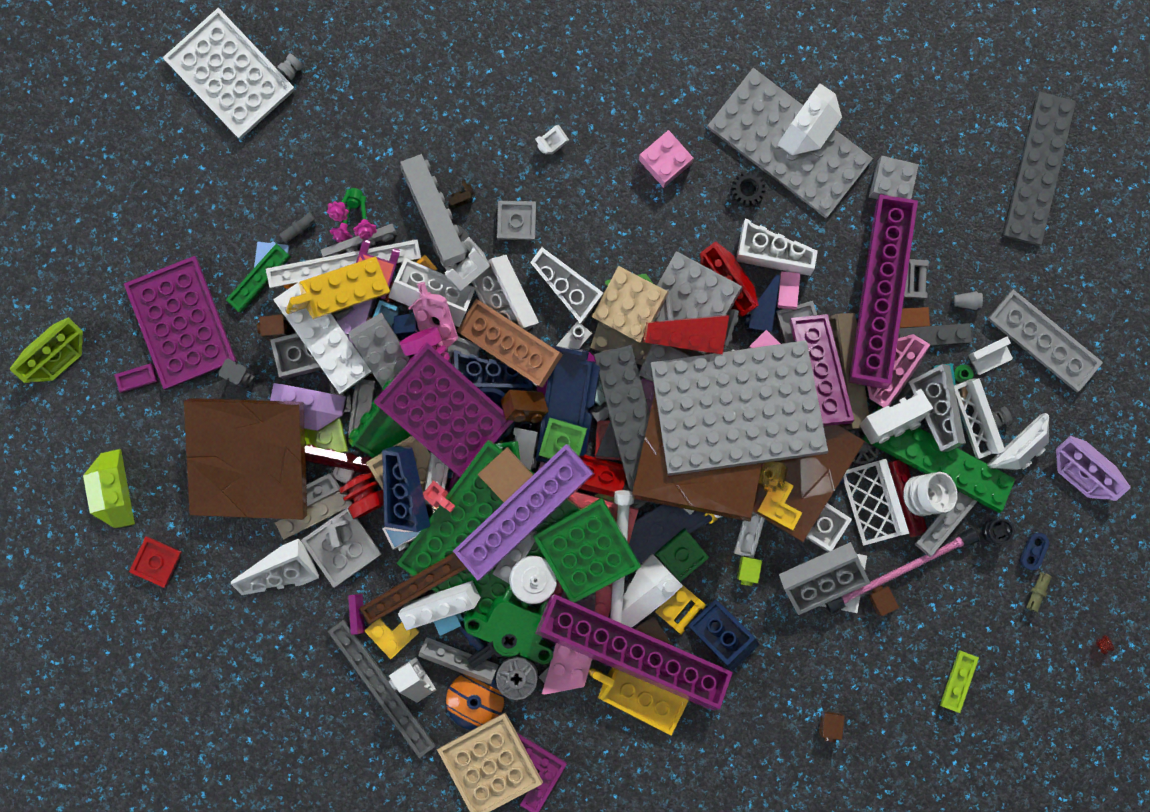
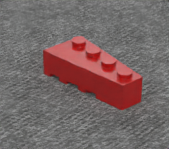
[643,315,729,355]

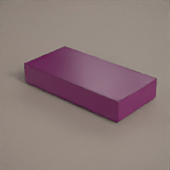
[114,363,158,393]
[348,594,365,635]

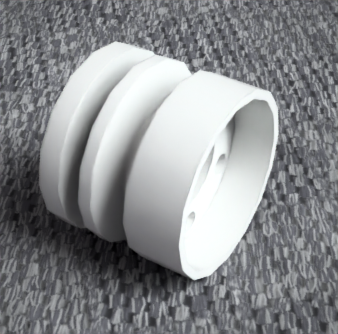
[904,472,957,516]

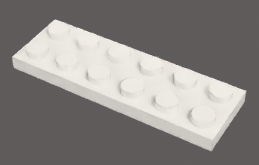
[273,278,372,394]

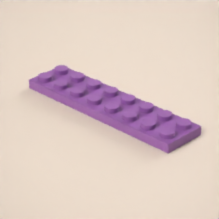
[453,444,594,581]

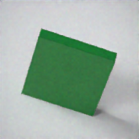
[655,528,709,582]

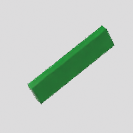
[226,244,291,313]

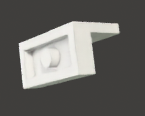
[968,336,1013,375]

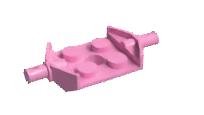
[408,282,458,362]

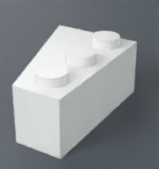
[860,389,933,444]
[389,657,436,702]

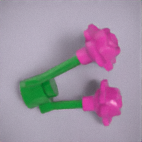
[327,188,377,243]

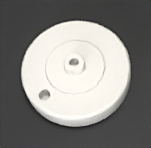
[509,556,557,604]

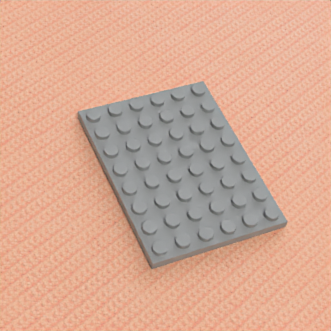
[651,341,828,476]

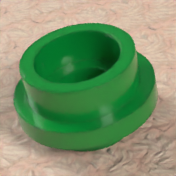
[954,365,973,383]

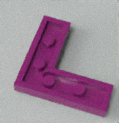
[517,733,567,812]

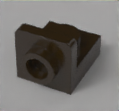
[448,180,475,210]

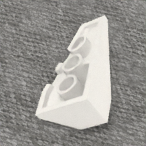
[231,539,319,595]
[621,553,683,628]

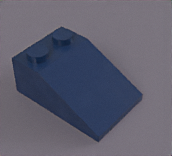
[688,599,759,672]

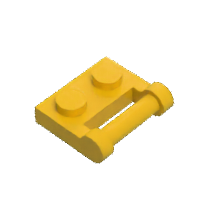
[655,586,706,635]

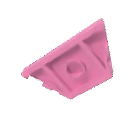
[542,643,592,695]

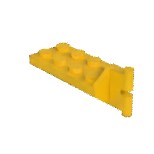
[286,256,390,320]
[588,667,689,736]

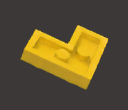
[757,477,802,530]
[365,618,419,659]

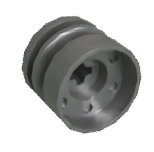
[496,655,538,700]

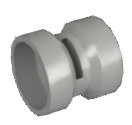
[277,53,304,80]

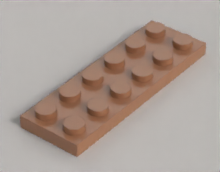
[457,299,563,387]

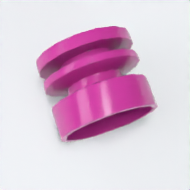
[399,327,450,363]

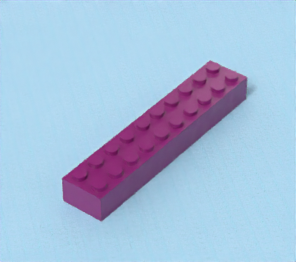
[848,194,918,389]
[535,594,733,711]

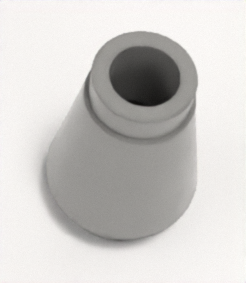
[954,291,983,310]

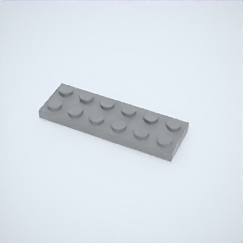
[988,289,1103,392]

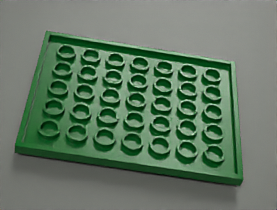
[397,439,582,623]

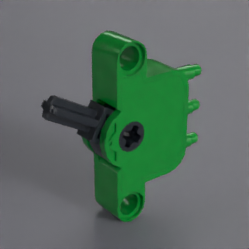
[463,586,553,668]

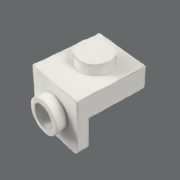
[535,125,569,154]

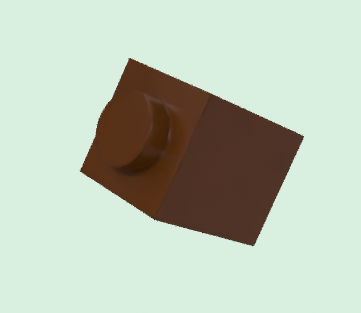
[867,585,899,616]
[819,711,845,742]

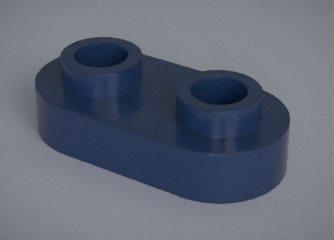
[1020,533,1049,570]

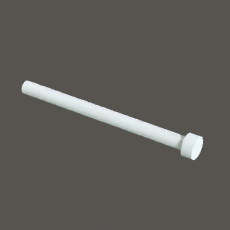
[610,490,634,623]

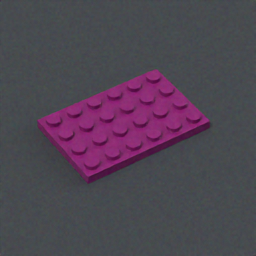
[124,256,237,390]
[374,343,513,477]

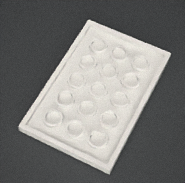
[163,8,296,140]

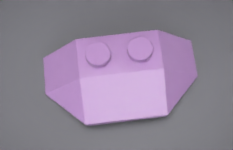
[270,383,346,431]
[1056,436,1131,501]

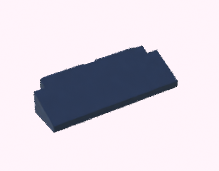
[536,346,600,463]

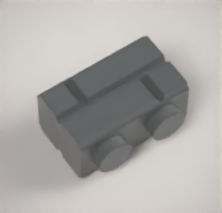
[219,359,256,389]

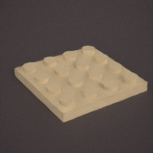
[437,712,543,812]

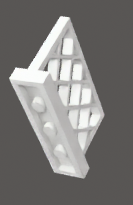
[843,459,909,546]

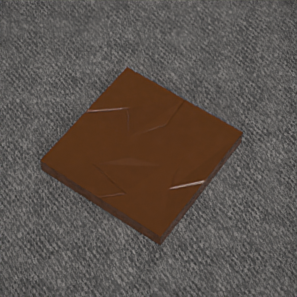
[632,394,762,522]
[184,398,307,520]
[753,425,865,542]

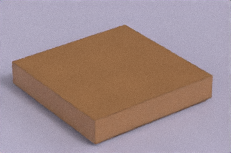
[478,447,533,502]

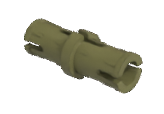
[1026,572,1052,613]

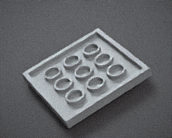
[657,251,743,355]

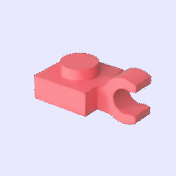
[423,480,455,512]

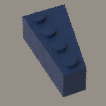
[382,445,430,532]

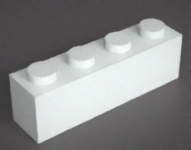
[398,581,481,631]

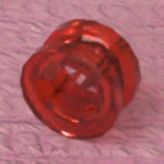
[1096,635,1115,655]

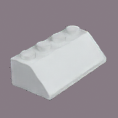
[472,255,539,331]
[388,258,475,327]

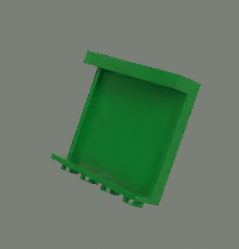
[348,377,430,458]

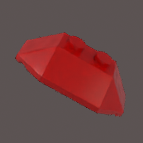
[700,242,759,316]

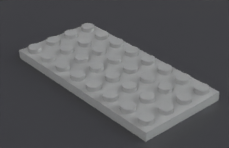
[707,68,873,218]

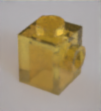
[758,461,788,492]

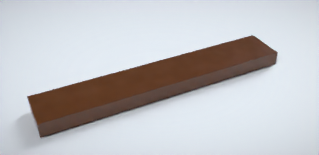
[359,552,467,625]

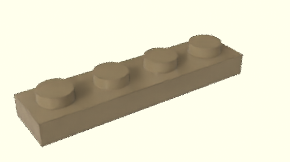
[275,491,353,540]

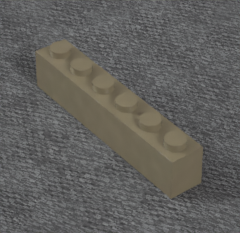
[828,313,869,430]

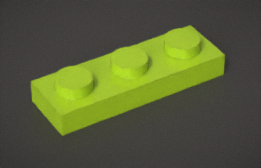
[940,650,979,713]

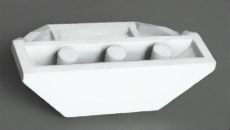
[777,84,842,156]
[987,413,1049,470]

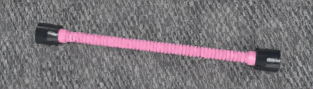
[825,528,979,614]

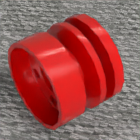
[339,472,384,520]

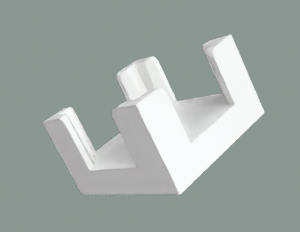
[440,237,490,291]

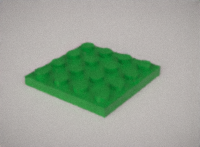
[533,498,641,603]

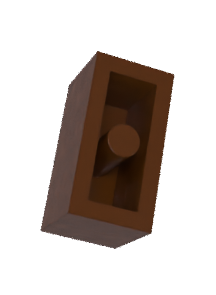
[257,314,292,341]
[501,390,549,423]

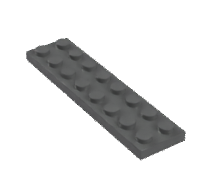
[1002,92,1076,246]
[593,345,650,505]

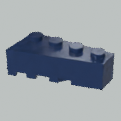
[451,350,532,394]

